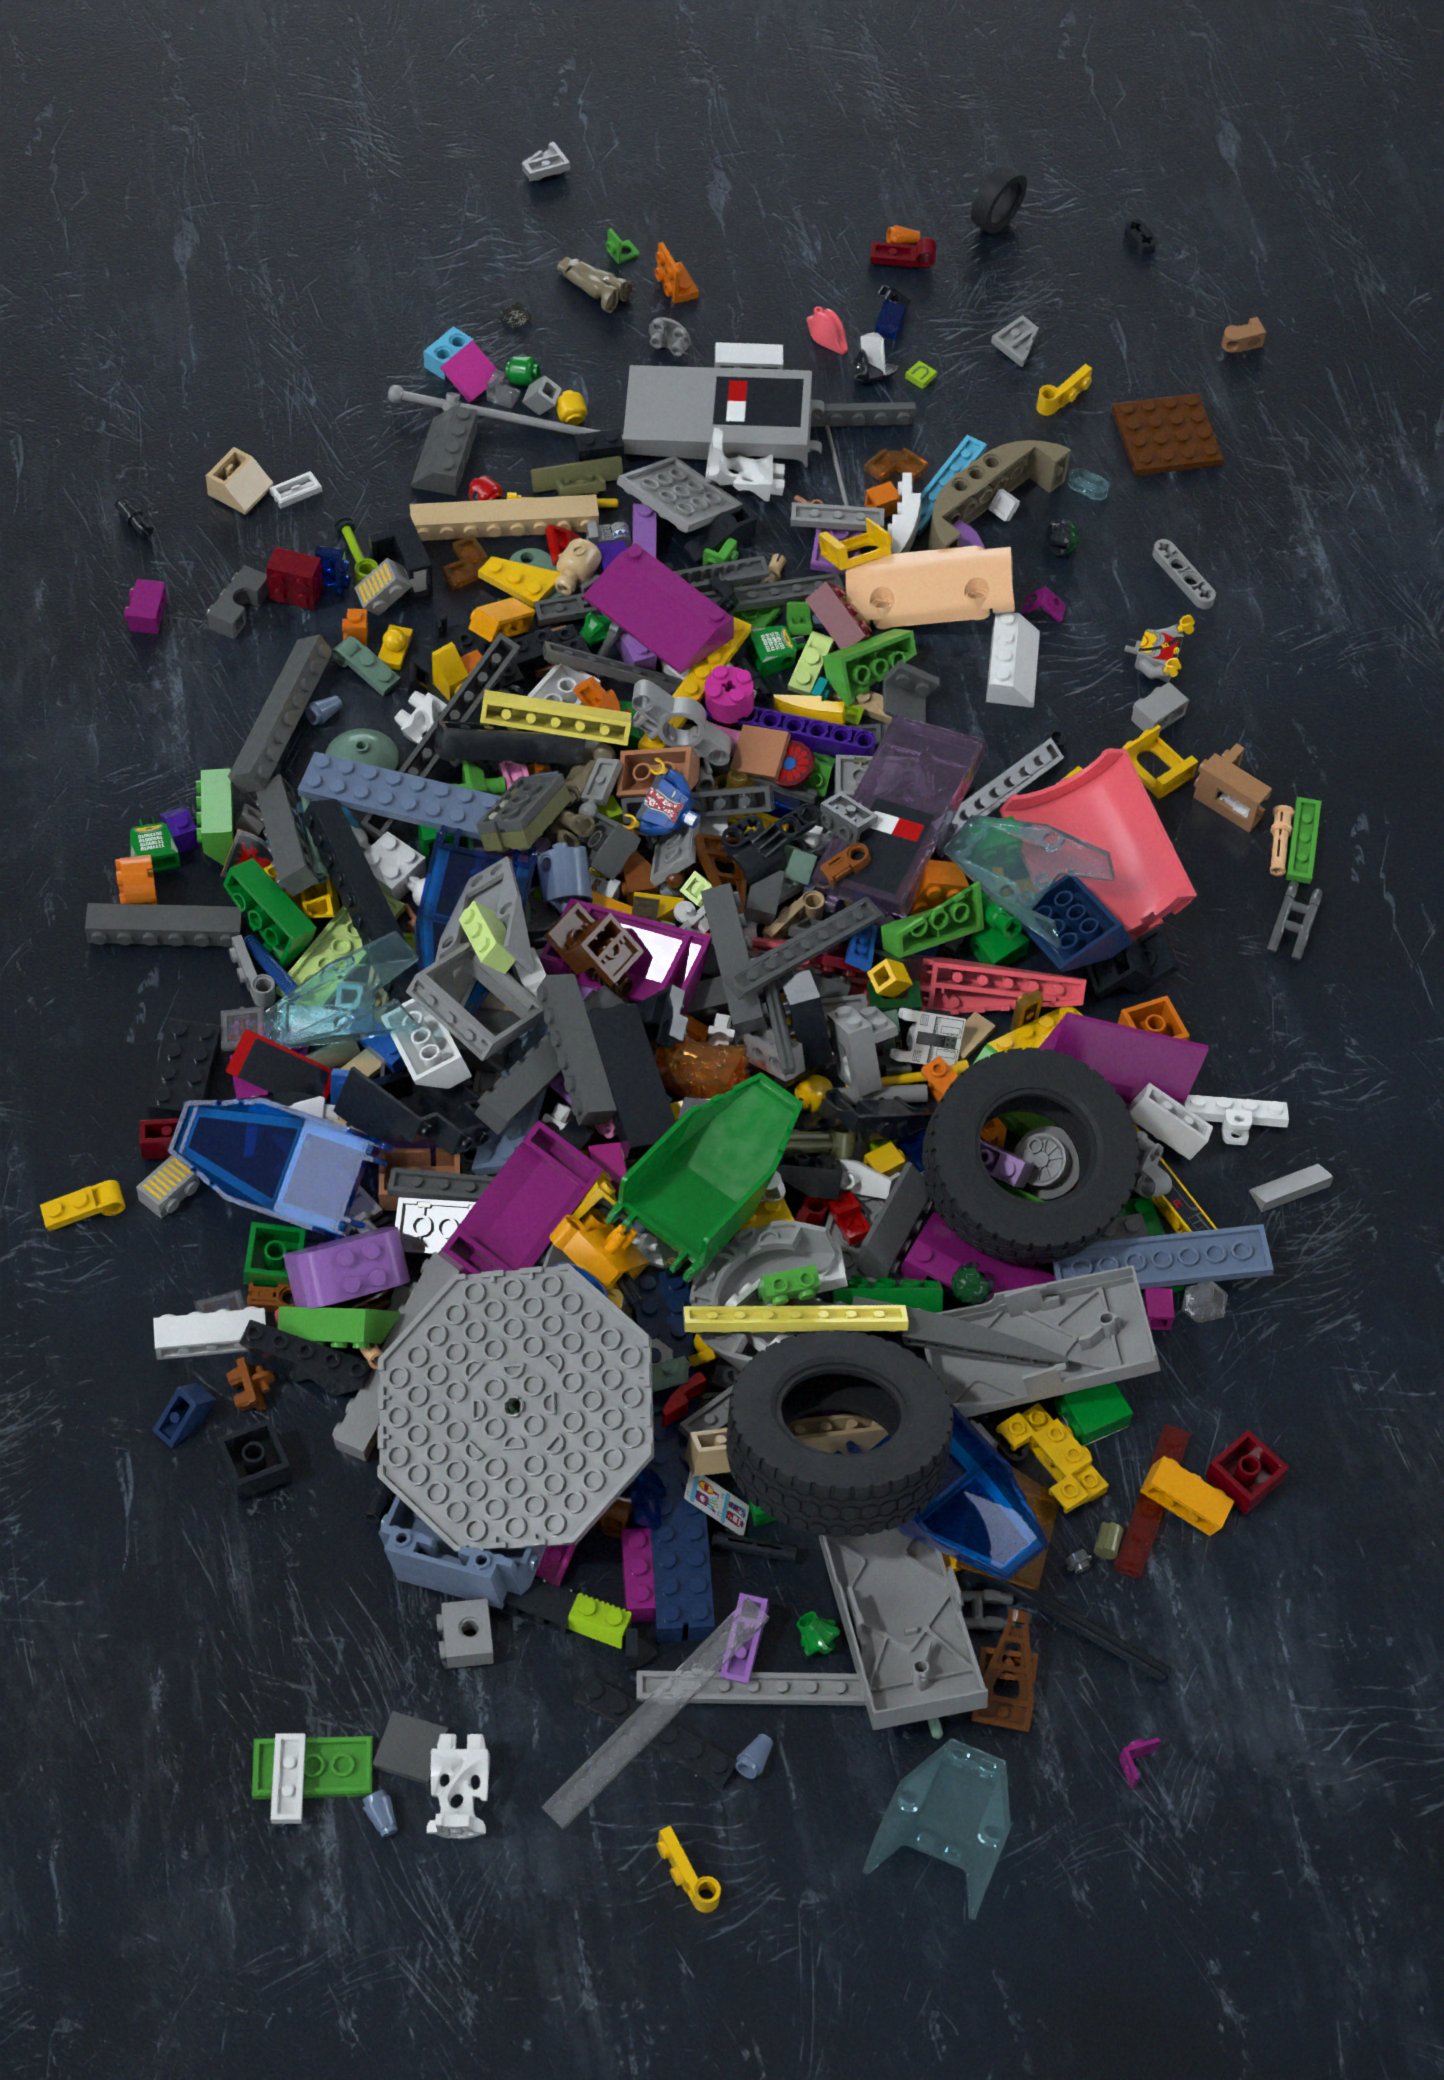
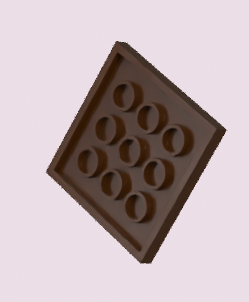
[1111,393,1224,476]

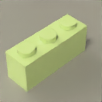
[459,901,516,974]

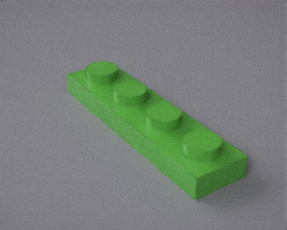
[1286,797,1321,884]

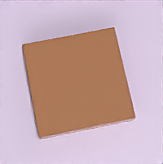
[730,724,791,781]

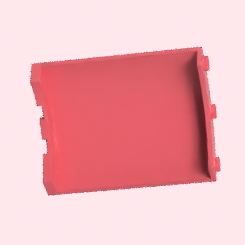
[999,748,1197,937]

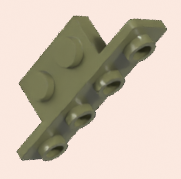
[531,456,623,497]

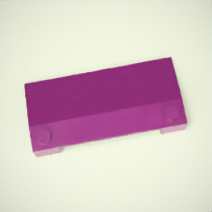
[583,543,734,675]
[539,898,712,1015]
[1039,1012,1209,1105]
[438,1120,604,1275]
[898,1211,1055,1304]

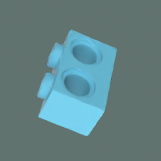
[424,327,474,380]

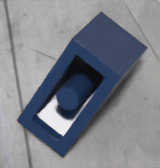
[152,1382,216,1448]

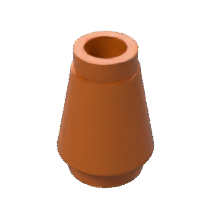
[887,225,920,245]

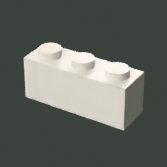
[715,343,783,370]
[1129,1083,1213,1160]

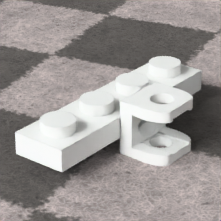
[1183,1095,1289,1145]

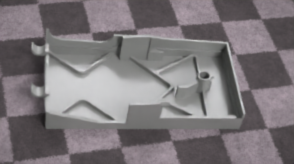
[918,1265,1161,1421]

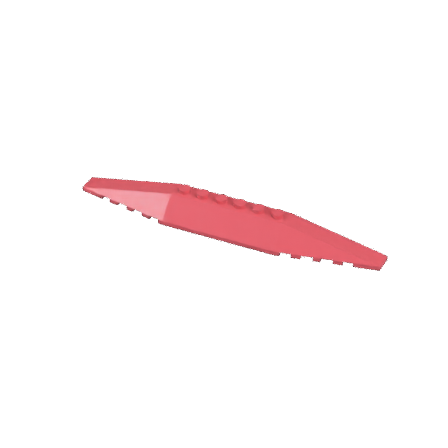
[700,932,1086,1015]

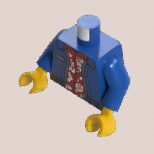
[621,758,700,836]

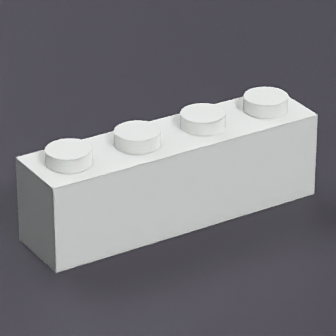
[153,1306,266,1360]

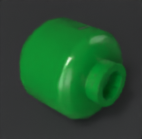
[506,356,541,386]

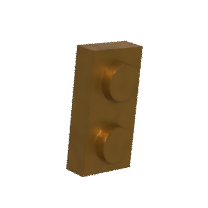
[1010,989,1043,1031]

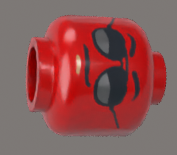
[468,476,503,501]

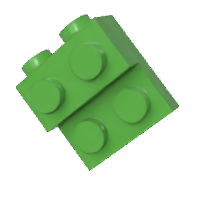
[756,1264,821,1306]

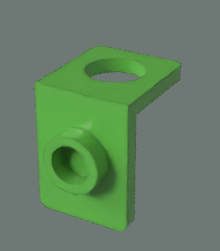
[606,228,639,264]
[803,753,835,797]

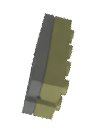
[476,773,571,853]

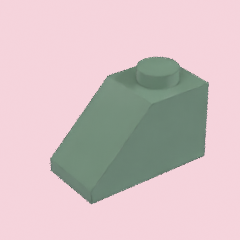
[784,844,817,887]

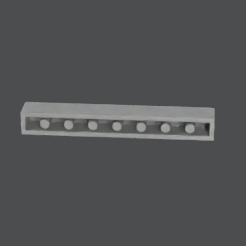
[332,1251,464,1461]

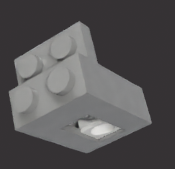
[827,1005,898,1097]

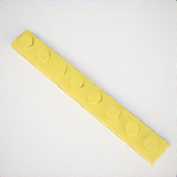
[683,1305,909,1333]

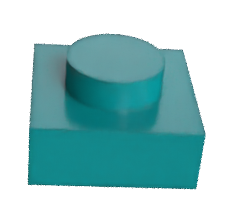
[811,677,831,701]

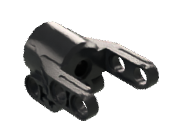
[714,804,820,894]

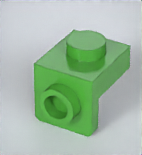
[703,538,739,566]
[786,602,813,637]

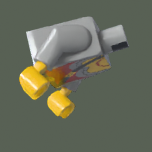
[1124,615,1195,682]

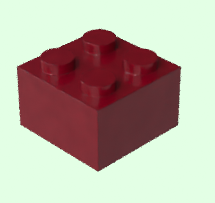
[266,547,323,610]
[1205,1430,1289,1515]

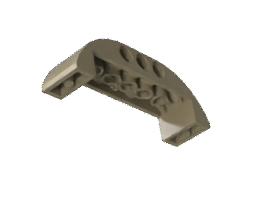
[928,440,1071,550]

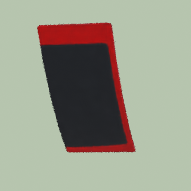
[226,1029,332,1100]

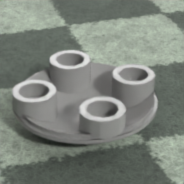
[649,317,691,356]

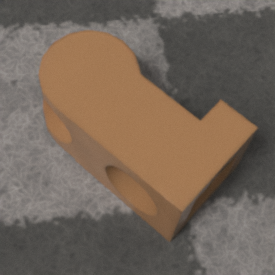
[1221,317,1266,352]

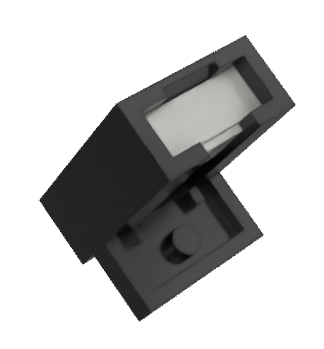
[368,517,433,602]

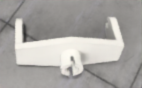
[817,1153,900,1199]

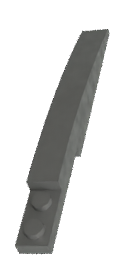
[534,556,770,626]
[796,1296,1069,1371]

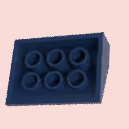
[1010,871,1132,972]

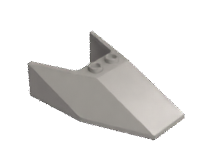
[435,856,535,1008]

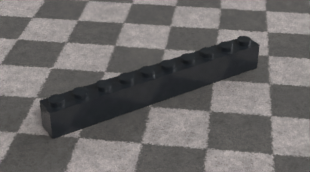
[302,799,421,1008]

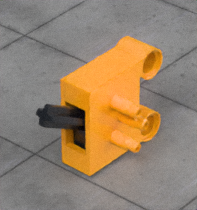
[549,1208,649,1308]

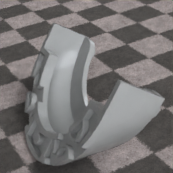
[689,1220,839,1371]

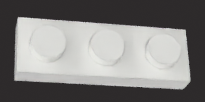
[271,1734,306,1824]

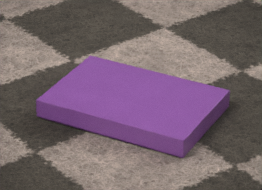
[810,528,863,574]

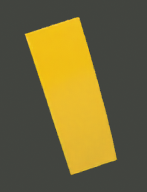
[773,694,846,726]

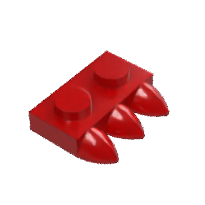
[545,524,581,566]

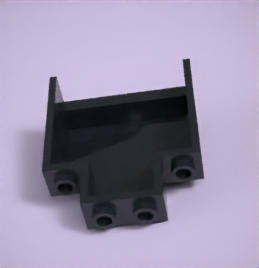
[333,1066,491,1155]

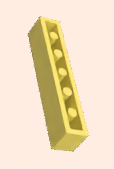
[480,690,632,746]

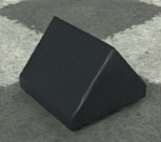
[407,662,429,694]

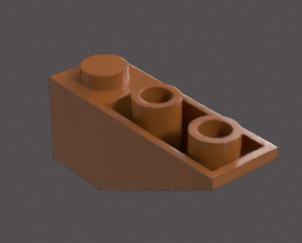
[618,850,658,906]

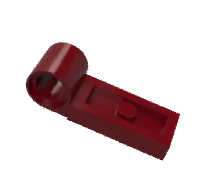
[870,237,936,267]

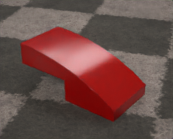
[827,1190,871,1246]
[661,1372,706,1427]

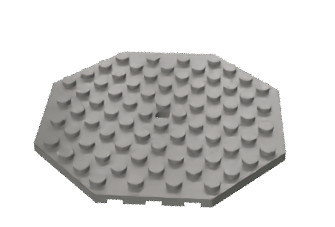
[378,1264,654,1553]

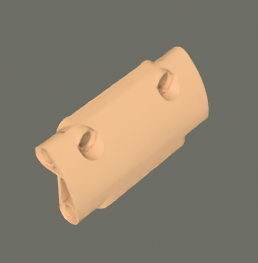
[846,546,1015,629]

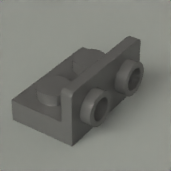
[818,791,878,845]

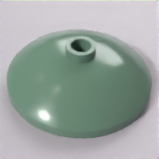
[325,728,399,771]

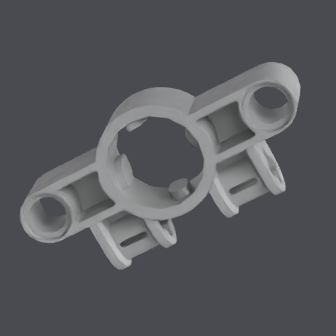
[631,680,732,766]
[1133,1131,1172,1198]

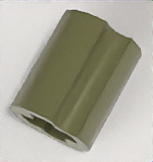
[1093,1522,1124,1559]

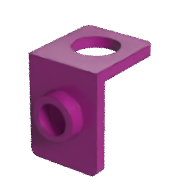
[1022,586,1066,622]
[1119,1738,1161,1789]

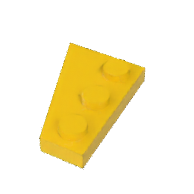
[478,556,562,608]

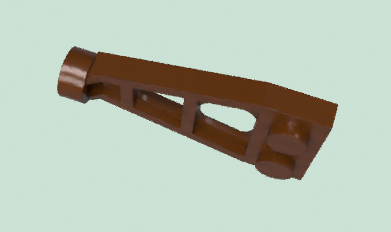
[694,833,747,918]
[971,1609,1034,1733]

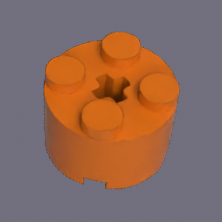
[115,855,157,905]

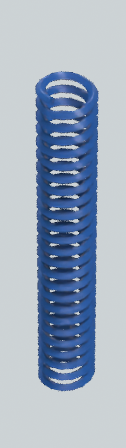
[244,934,302,1000]

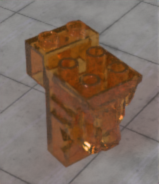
[654,1036,751,1099]

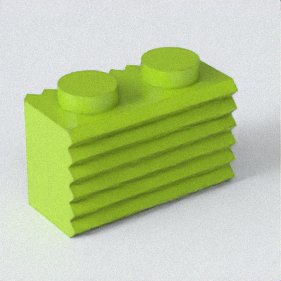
[568,1593,632,1649]

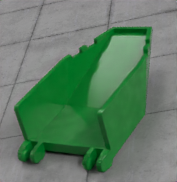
[606,1073,803,1283]

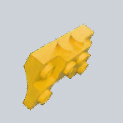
[996,1403,1109,1514]

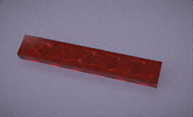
[1113,1424,1191,1579]

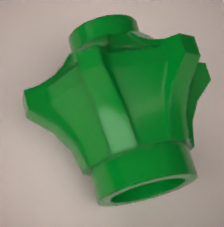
[578,612,612,648]
[797,1611,840,1656]

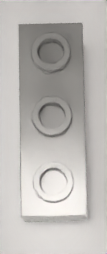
[732,1027,805,1082]

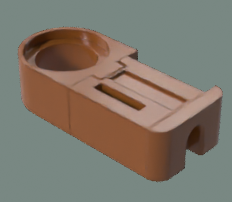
[820,843,871,887]
[247,1282,295,1312]

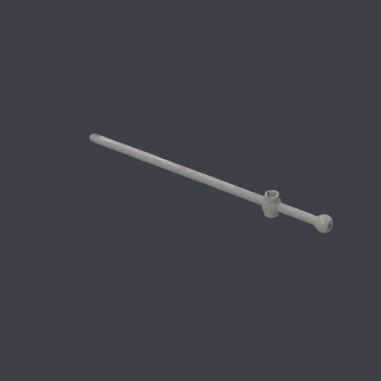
[388,385,623,439]

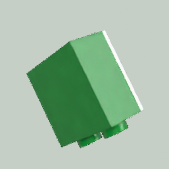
[1054,1382,1133,1446]

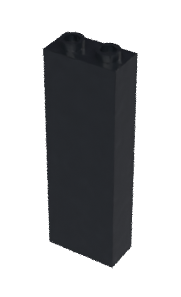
[586,1003,676,1160]

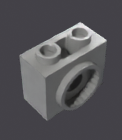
[436,1598,493,1668]

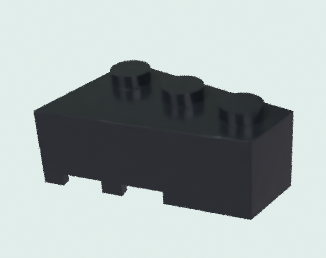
[779,970,834,1068]

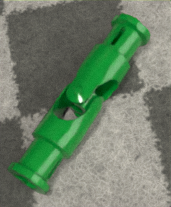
[967,881,1022,939]

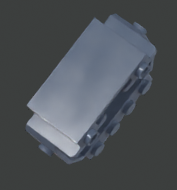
[378,1495,546,1609]

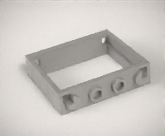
[406,941,544,1061]

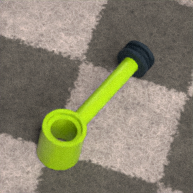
[334,516,378,585]

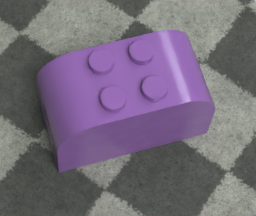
[283,1227,411,1308]

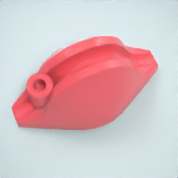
[807,307,848,355]

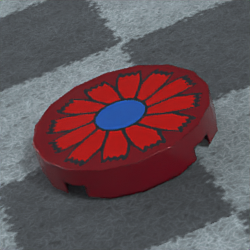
[772,741,815,789]

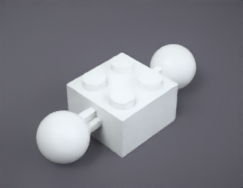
[351,826,445,909]

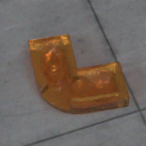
[864,448,929,482]
[442,535,487,589]

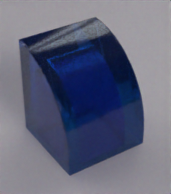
[875,300,906,340]

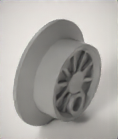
[1013,1126,1079,1199]

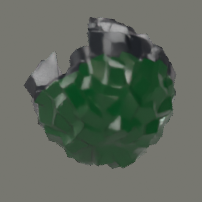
[1044,519,1081,556]
[951,1262,995,1304]

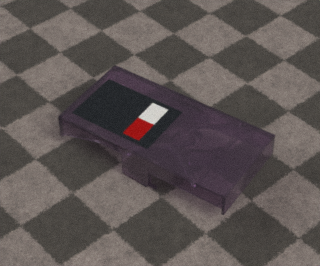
[812,714,989,927]

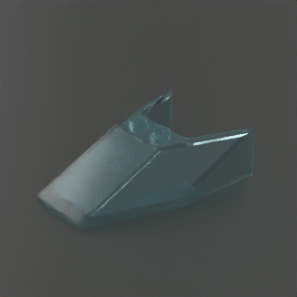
[943,815,1115,949]
[264,931,419,1048]
[862,1738,1011,1920]

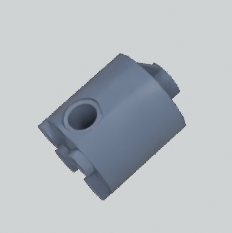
[536,843,593,916]

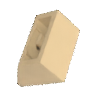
[206,447,273,515]

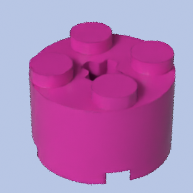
[704,666,754,723]

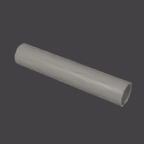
[833,1084,928,1105]

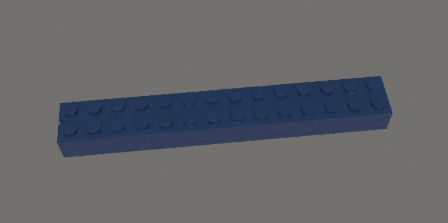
[634,1271,715,1643]

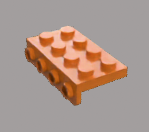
[921,1056,1007,1149]

